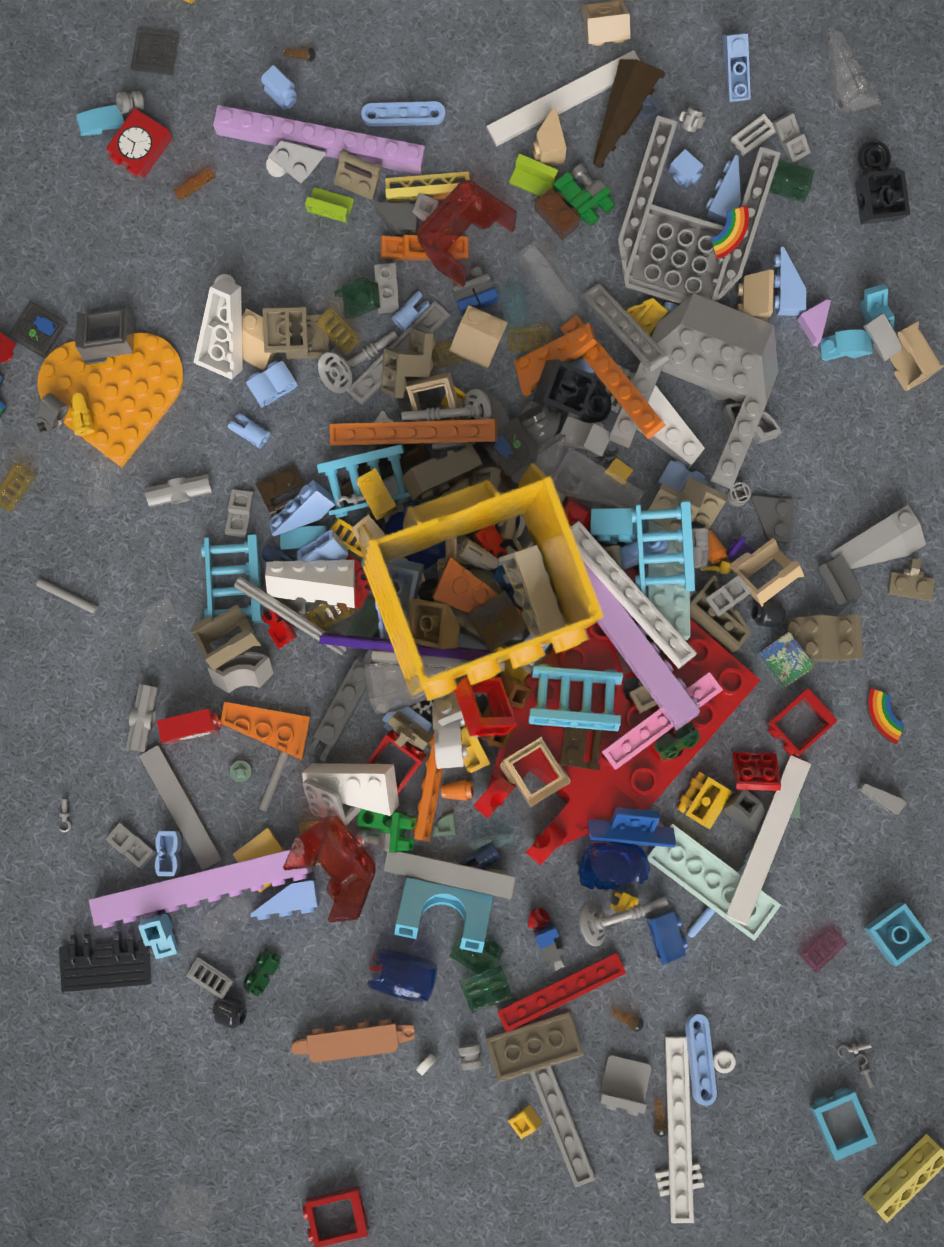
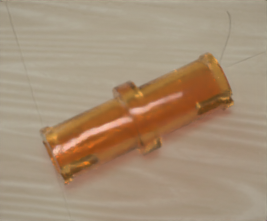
[173,166,215,202]

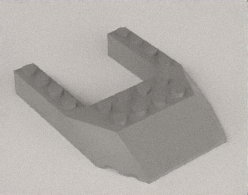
[618,115,781,304]
[609,293,778,489]

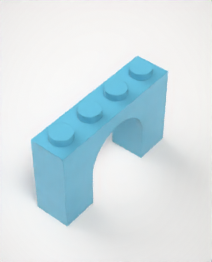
[394,878,493,953]

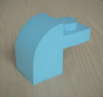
[861,284,894,330]
[820,330,873,361]
[138,914,179,959]

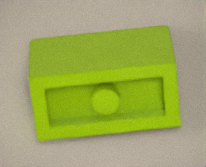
[509,154,558,197]
[305,188,354,223]

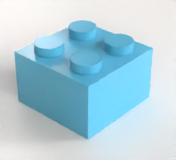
[590,508,646,546]
[863,902,932,966]

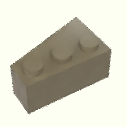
[401,442,483,501]
[690,575,751,654]

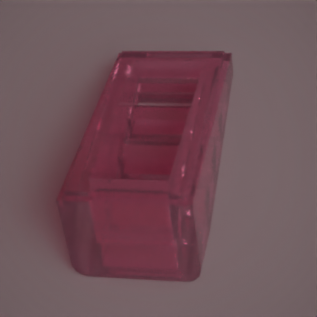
[799,926,847,973]

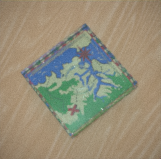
[756,631,816,690]

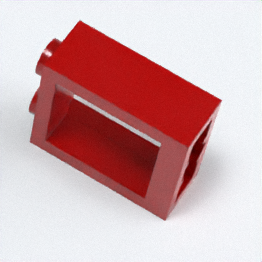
[454,676,518,736]
[766,688,838,756]
[366,729,427,795]
[302,1186,369,1247]

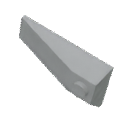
[830,505,926,570]

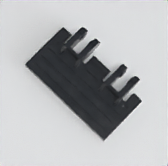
[59,930,152,992]

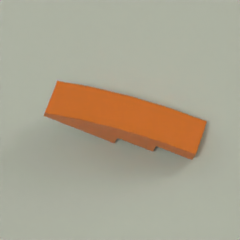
[380,233,469,260]

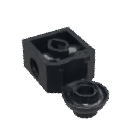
[855,140,910,225]
[532,359,612,423]

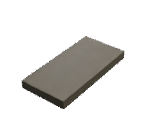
[485,1011,584,1083]

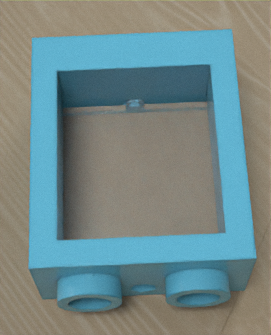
[810,1087,877,1161]

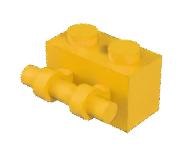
[677,772,733,829]

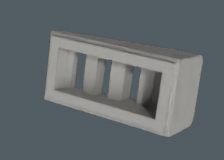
[858,784,908,815]
[186,957,236,999]

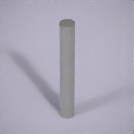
[36,578,98,614]
[259,751,289,812]

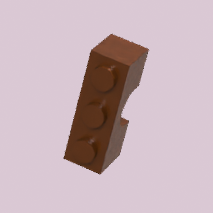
[479,674,533,748]

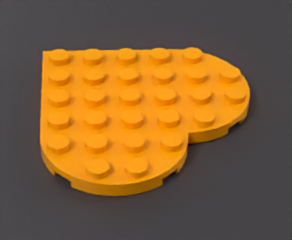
[38,333,184,468]

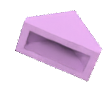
[797,299,831,346]

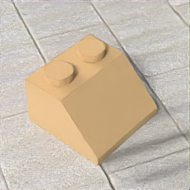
[582,0,630,46]
[532,108,567,167]
[737,270,774,322]
[449,305,508,369]
[242,309,276,372]
[408,598,460,649]

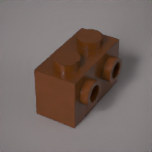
[534,188,579,241]

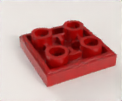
[732,752,781,791]

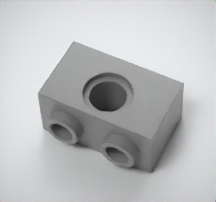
[374,263,400,314]

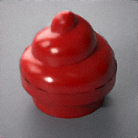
[527,907,550,930]

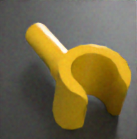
[701,560,731,574]

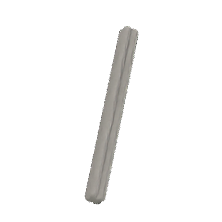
[234,577,348,655]

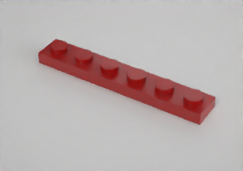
[497,953,626,1032]

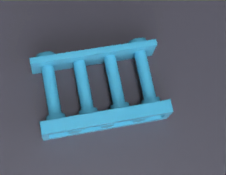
[317,444,411,518]
[631,500,695,594]
[201,534,263,623]
[529,664,623,731]

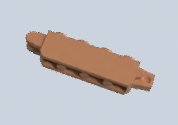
[290,1018,415,1063]

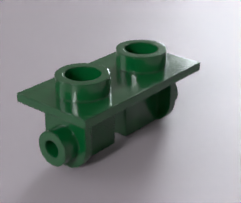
[653,723,700,762]
[243,948,281,996]

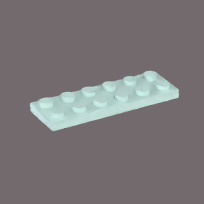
[645,519,690,640]
[646,824,781,941]

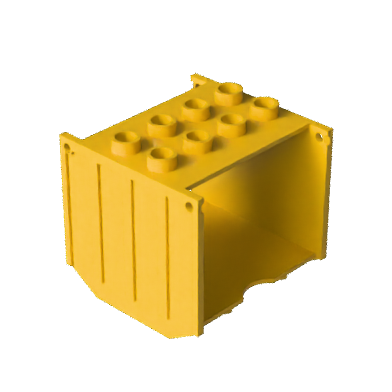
[359,463,604,701]

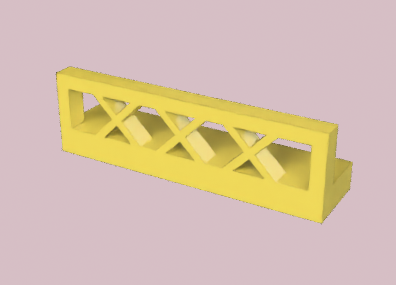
[385,171,471,203]
[863,1134,944,1222]

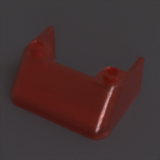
[417,180,517,288]
[283,815,376,923]

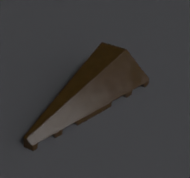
[593,59,665,168]
[331,420,430,500]

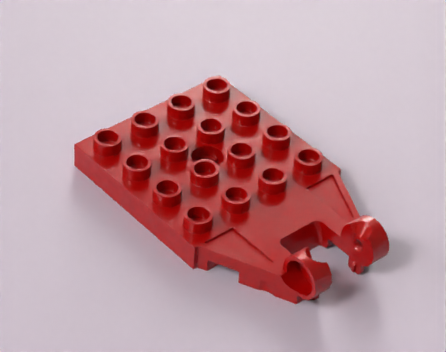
[473,567,761,866]

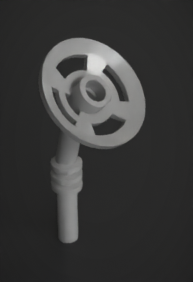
[318,331,399,393]
[401,389,491,421]
[580,897,668,946]

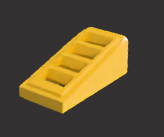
[329,518,363,558]

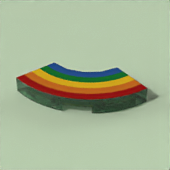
[711,206,749,261]
[867,688,904,745]

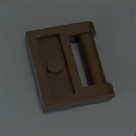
[255,464,304,517]
[560,727,605,771]

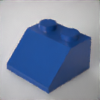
[646,910,688,964]

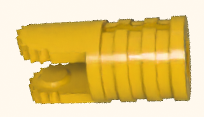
[71,392,94,435]

